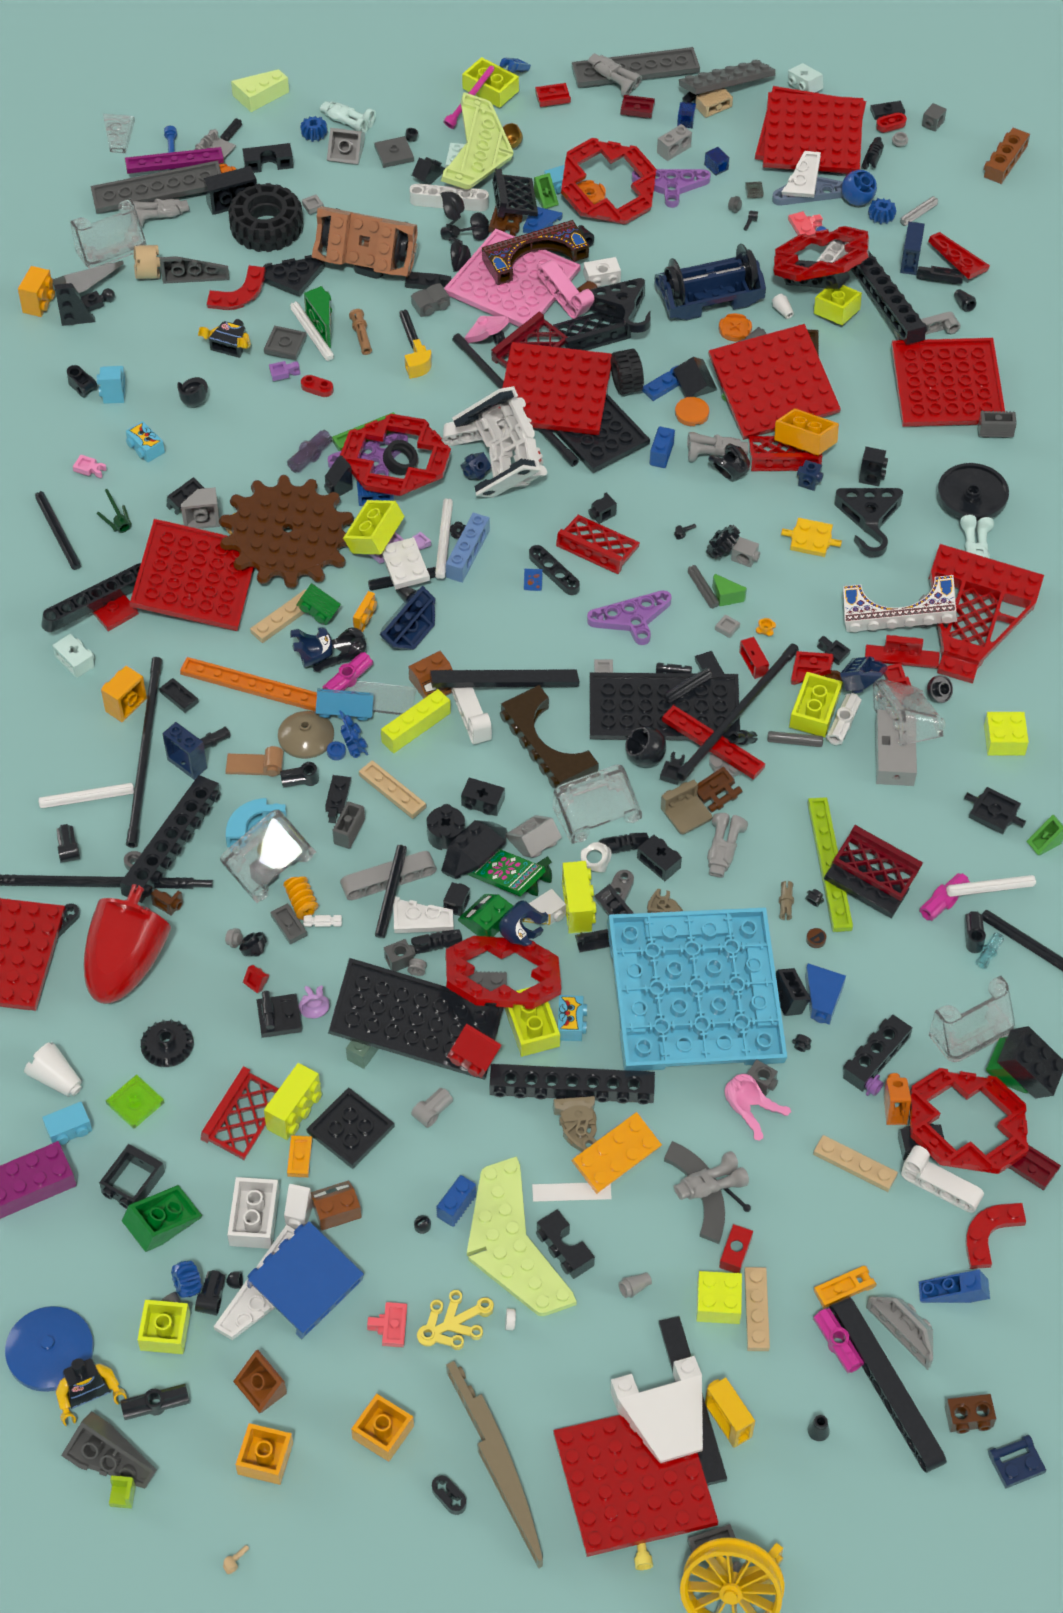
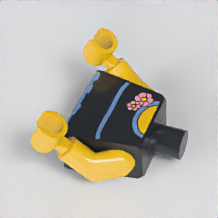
[198,319,251,358]
[56,1358,127,1426]

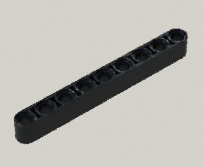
[829,1296,947,1473]

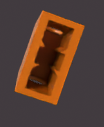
[884,1073,911,1125]

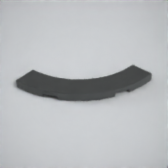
[664,1141,725,1244]

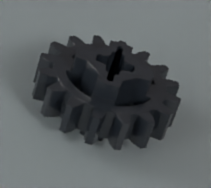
[706,525,741,559]

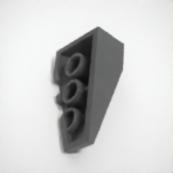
[61,1411,157,1489]

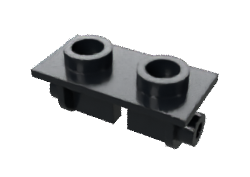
[575,929,610,953]

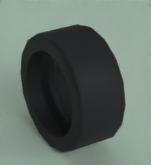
[383,440,418,475]

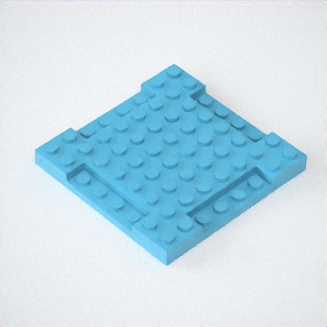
[607,908,787,1071]

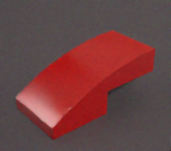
[884,663,914,698]

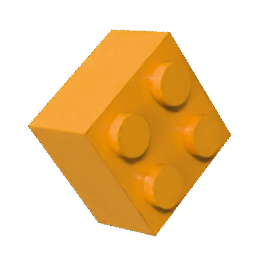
[18,266,55,317]
[101,666,147,722]
[351,1393,414,1462]
[235,1423,293,1485]

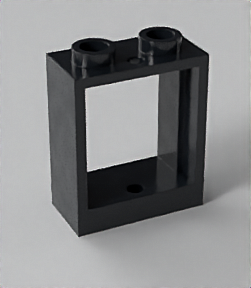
[99,1144,165,1209]

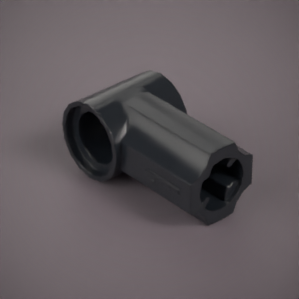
[280,762,319,788]
[57,824,80,863]
[965,911,986,953]
[195,1270,226,1316]

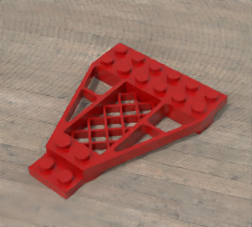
[929,544,1044,684]

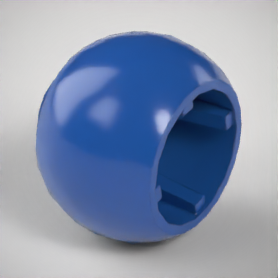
[842,170,877,206]

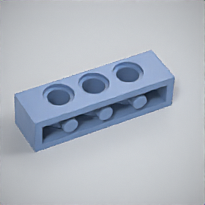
[446,513,490,583]

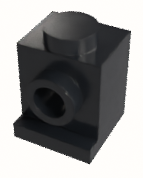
[588,492,617,524]

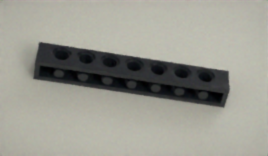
[851,251,927,345]
[120,775,221,903]
[489,1064,655,1105]

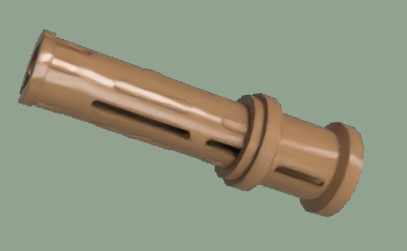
[349,309,372,355]

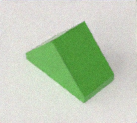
[534,173,559,209]
[712,574,747,607]
[1027,815,1063,855]

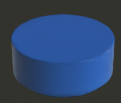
[327,741,346,761]

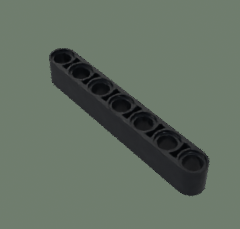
[41,563,141,632]

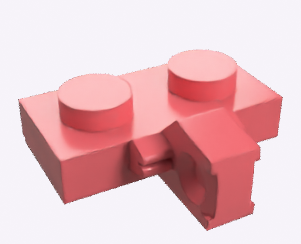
[788,211,823,235]
[367,1302,407,1348]

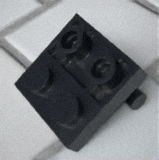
[256,991,302,1038]

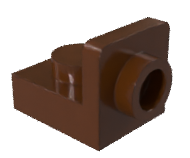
[151,889,183,916]

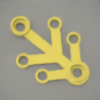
[417,1290,494,1350]

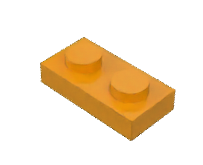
[287,1135,312,1178]

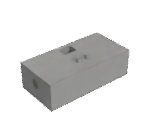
[875,710,917,786]

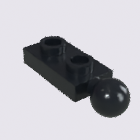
[81,288,115,311]

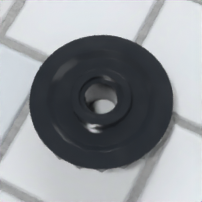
[140,1019,194,1067]

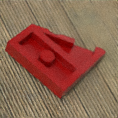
[791,651,834,685]

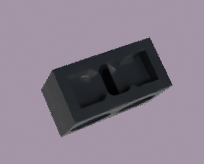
[859,446,888,487]

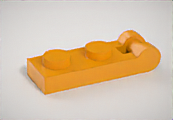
[814,1266,877,1309]

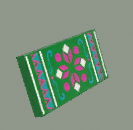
[467,849,546,897]

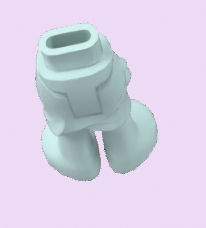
[320,101,376,133]
[960,515,994,558]

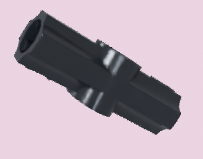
[120,1384,190,1420]

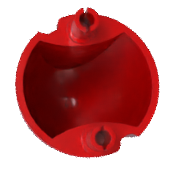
[84,884,171,1004]

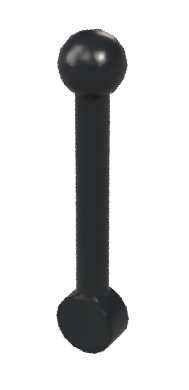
[721,1188,751,1212]

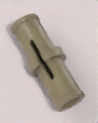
[779,881,794,920]

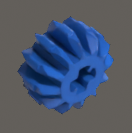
[300,116,327,142]
[868,198,896,225]
[171,1261,202,1298]

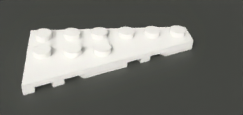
[214,1225,295,1340]

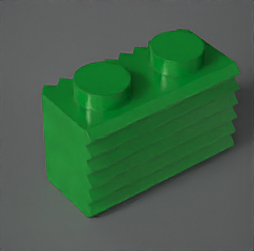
[296,583,341,625]

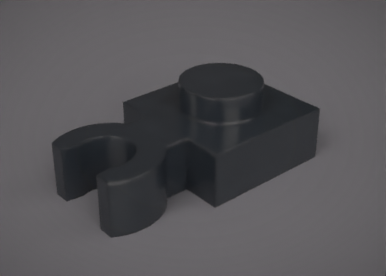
[660,751,685,785]

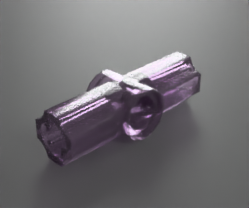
[287,430,332,473]

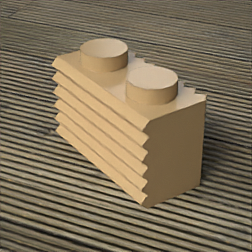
[695,88,733,118]

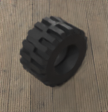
[611,348,644,395]

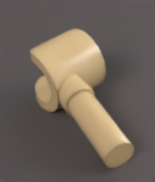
[223,1545,249,1575]

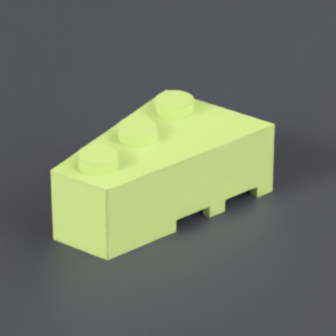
[231,69,289,112]

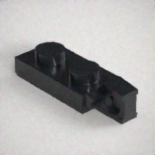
[917,266,964,284]
[405,272,452,289]
[325,775,352,823]

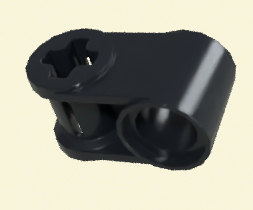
[67,365,98,397]

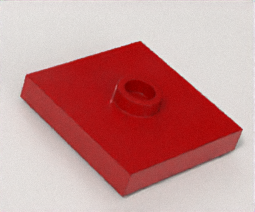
[92,595,139,631]

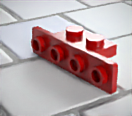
[865,635,940,668]

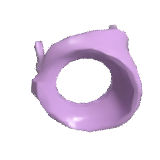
[298,985,330,1019]

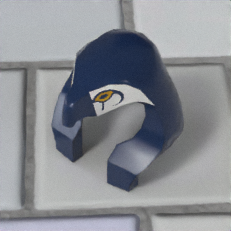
[290,627,333,667]
[499,900,548,946]

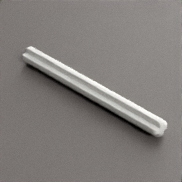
[435,498,453,579]

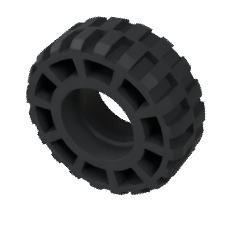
[228,183,303,252]

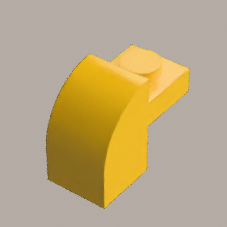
[404,339,432,379]

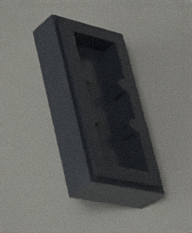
[870,100,905,120]
[159,678,199,713]

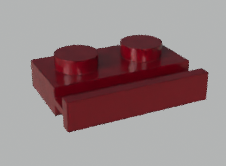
[620,95,655,118]
[1008,1145,1061,1191]

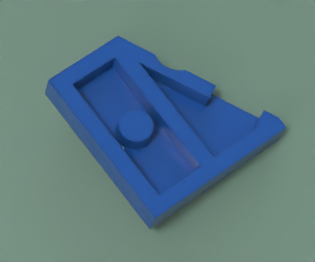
[523,207,563,233]

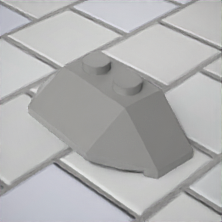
[866,1297,933,1370]

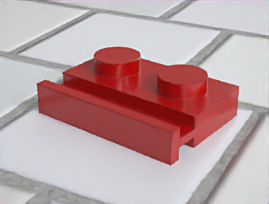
[535,83,571,107]

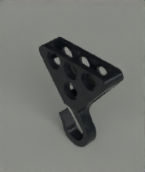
[589,278,651,333]
[834,488,903,557]

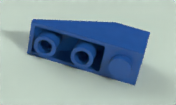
[919,1269,990,1303]

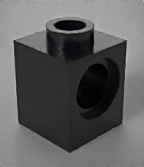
[443,882,470,916]

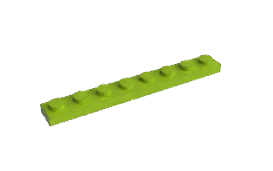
[807,797,853,932]

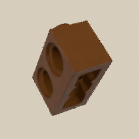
[944,1394,996,1434]

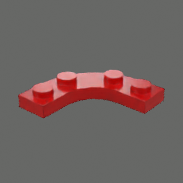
[206,265,266,310]
[966,1203,1026,1269]

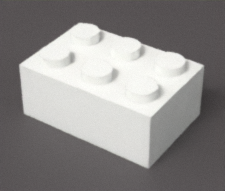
[227,1177,280,1249]

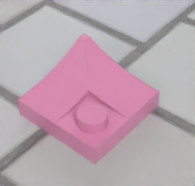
[464,316,510,343]

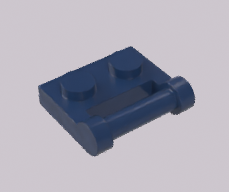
[988,1435,1046,1489]

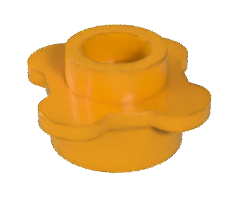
[756,618,776,636]

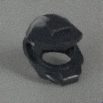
[708,443,750,481]

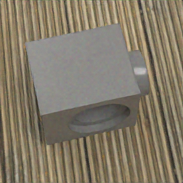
[731,537,760,568]

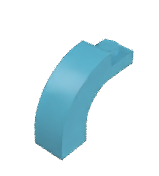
[226,798,287,847]

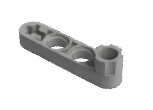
[894,312,961,340]

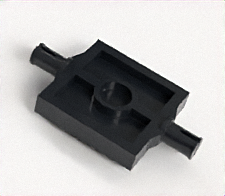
[964,787,1026,834]

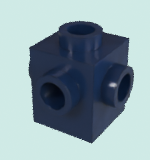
[460,452,491,480]
[797,460,824,491]

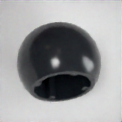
[625,726,666,767]

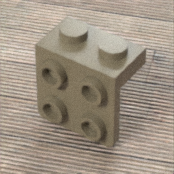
[661,779,712,834]

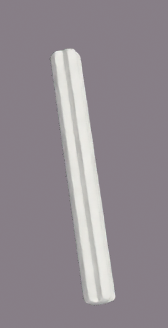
[290,301,334,361]
[39,783,134,808]
[946,875,1036,897]

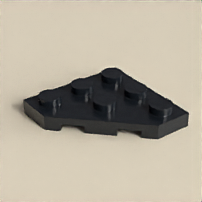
[263,255,325,296]

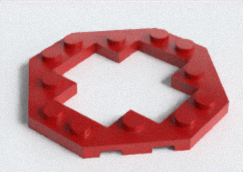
[561,138,657,224]
[773,226,869,282]
[340,414,451,496]
[445,936,561,1009]
[910,1068,1029,1174]

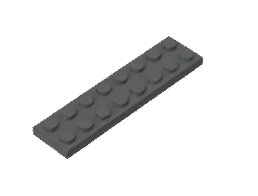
[572,47,700,88]
[91,161,221,214]

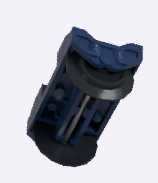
[654,243,766,320]

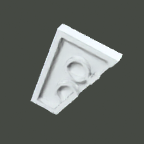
[782,151,821,198]
[393,896,454,933]

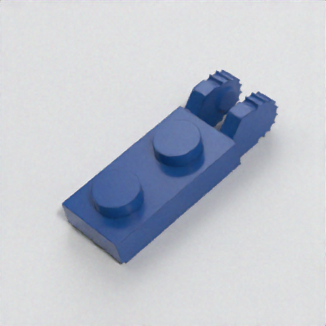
[500,57,531,72]
[642,365,679,401]

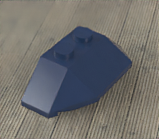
[379,586,436,650]
[840,656,888,693]

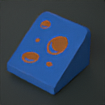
[524,568,543,591]

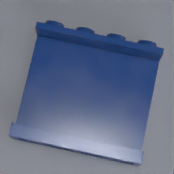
[247,1221,364,1339]

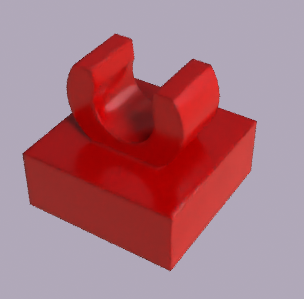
[242,965,269,993]

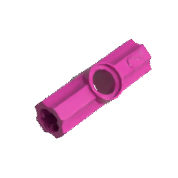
[322,652,373,690]
[920,873,970,921]
[813,1308,864,1373]

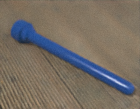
[164,125,177,170]

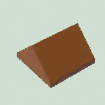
[233,1350,287,1413]

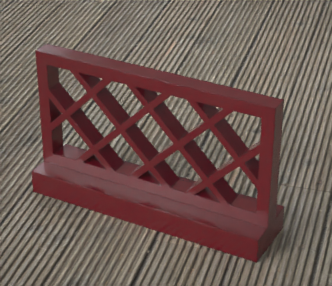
[491,311,568,368]
[832,825,923,901]

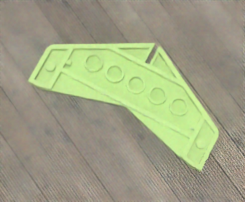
[441,92,514,189]
[467,1156,577,1316]

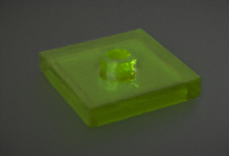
[105,1074,165,1129]

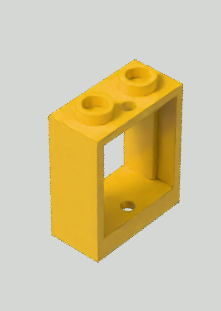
[705,1377,755,1448]

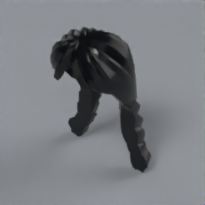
[313,627,367,673]

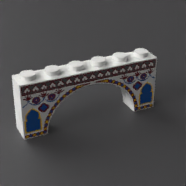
[843,575,957,632]

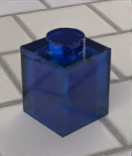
[677,102,696,129]
[704,147,730,176]

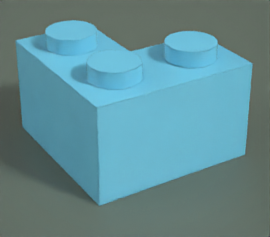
[97,366,125,404]

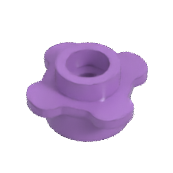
[865,1074,884,1096]

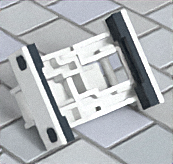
[452,386,547,498]

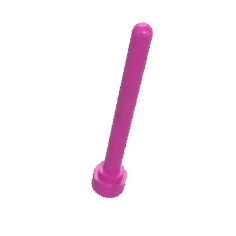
[443,66,494,129]

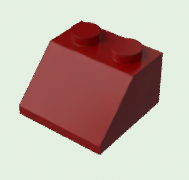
[447,1023,502,1078]

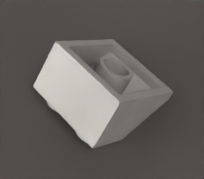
[327,128,365,164]
[181,487,220,529]
[507,815,562,858]

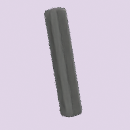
[688,565,719,609]
[767,731,823,747]

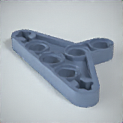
[772,177,844,206]

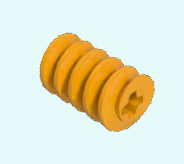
[283,876,319,920]

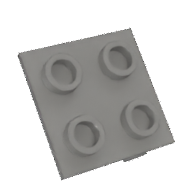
[194,129,236,159]

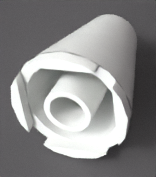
[24,1042,82,1097]

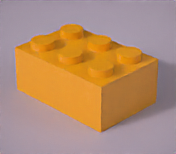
[774,408,839,455]

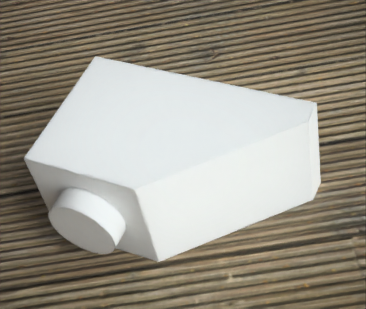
[284,1184,313,1229]

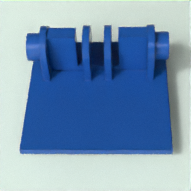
[339,710,369,758]

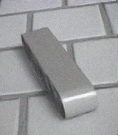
[340,851,437,900]

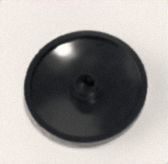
[937,463,1009,521]

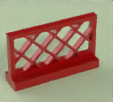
[748,436,822,471]
[556,514,640,574]
[200,1066,279,1160]

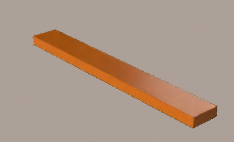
[180,657,317,712]

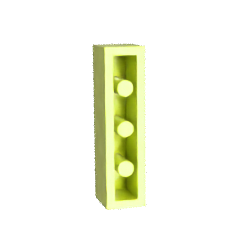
[381,689,451,754]

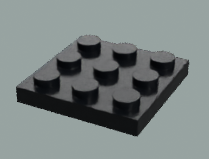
[306,1087,395,1169]

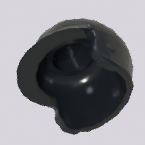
[177,377,208,407]

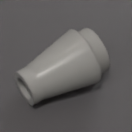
[618,1272,652,1298]

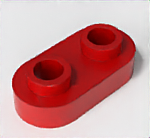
[876,113,907,133]
[301,375,334,397]

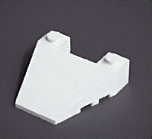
[610,1356,703,1463]

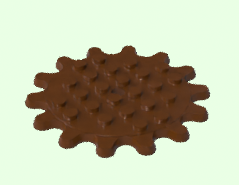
[219,475,354,588]

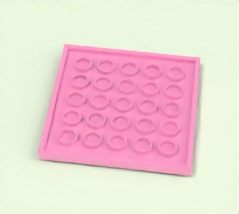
[444,229,581,327]

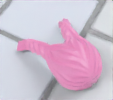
[724,1074,791,1141]

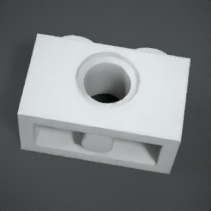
[583,257,621,287]

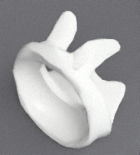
[581,842,612,873]

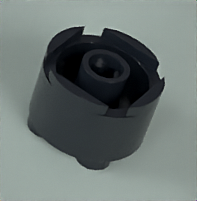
[426,804,465,850]

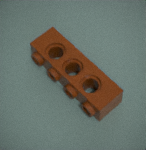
[983,127,1030,184]

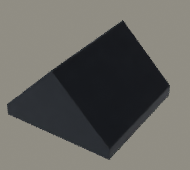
[673,357,717,398]

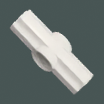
[827,693,862,746]

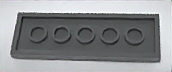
[679,60,775,95]

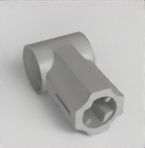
[411,1088,453,1128]

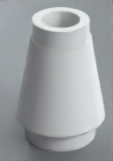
[772,294,794,319]

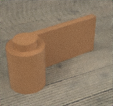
[225,746,284,777]

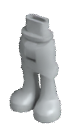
[588,53,642,97]
[130,199,189,229]
[687,432,748,462]
[707,813,748,878]
[674,1151,749,1200]

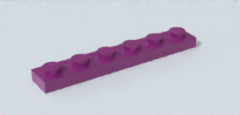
[125,147,224,174]

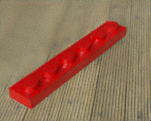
[662,705,765,780]

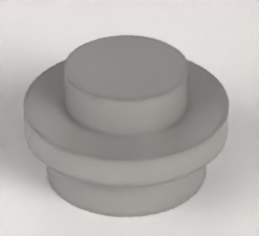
[892,132,908,147]
[225,928,243,948]

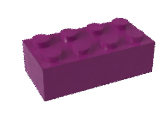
[0,1141,77,1219]

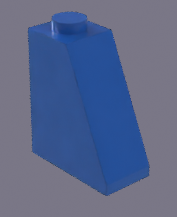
[805,963,846,1025]

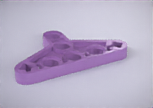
[632,169,711,208]
[327,432,408,476]
[587,590,672,645]

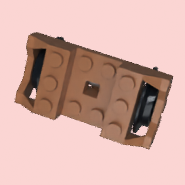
[312,206,418,276]

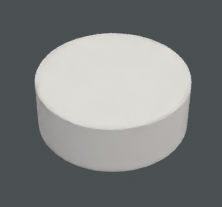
[505,1308,516,1331]

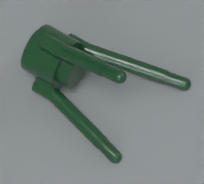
[97,489,132,533]

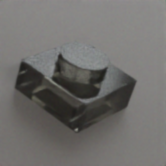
[745,181,764,198]

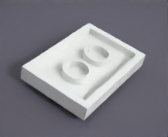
[381,537,430,590]

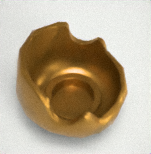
[503,123,523,149]

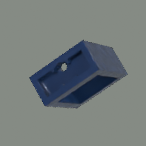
[900,221,925,275]
[162,722,207,780]

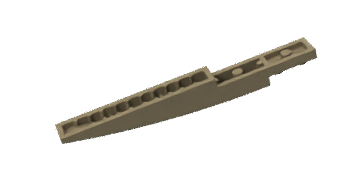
[446,1361,543,1569]

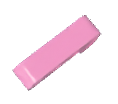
[536,260,594,319]

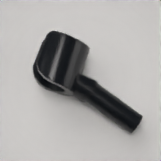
[743,210,758,231]
[674,524,696,540]

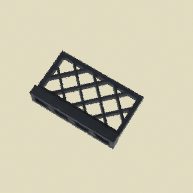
[492,168,538,218]
[553,312,631,351]

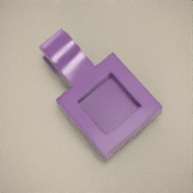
[269,361,301,381]

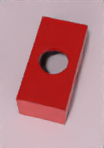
[739,636,769,679]
[719,1224,753,1273]

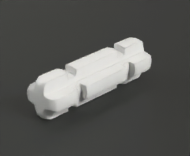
[303,915,342,927]

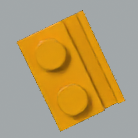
[353,591,377,632]

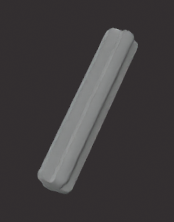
[900,196,938,226]

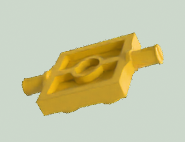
[781,517,842,557]

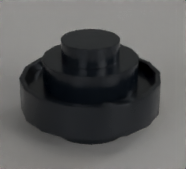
[927,675,953,703]
[239,932,267,957]

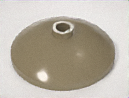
[278,711,334,759]

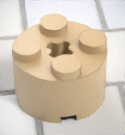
[134,245,160,279]

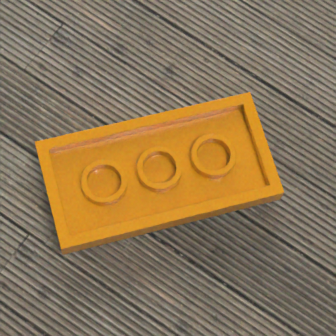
[571,1112,662,1194]

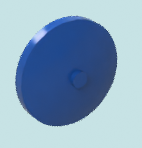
[5,1306,94,1392]

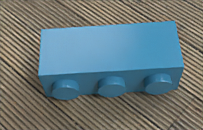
[316,688,374,720]

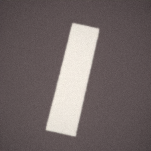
[532,1183,612,1202]

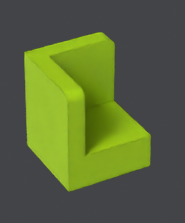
[109,1476,136,1509]

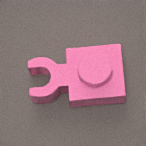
[73,455,107,478]

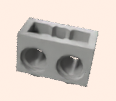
[657,124,692,161]

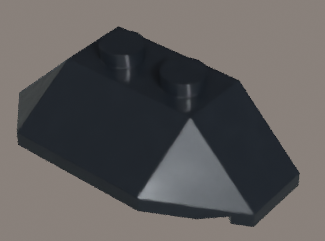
[441,820,507,879]

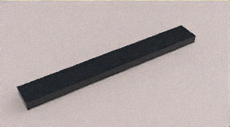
[430,669,580,688]
[658,1316,727,1486]

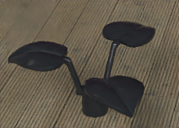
[440,191,490,272]

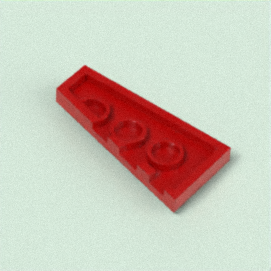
[928,232,990,279]

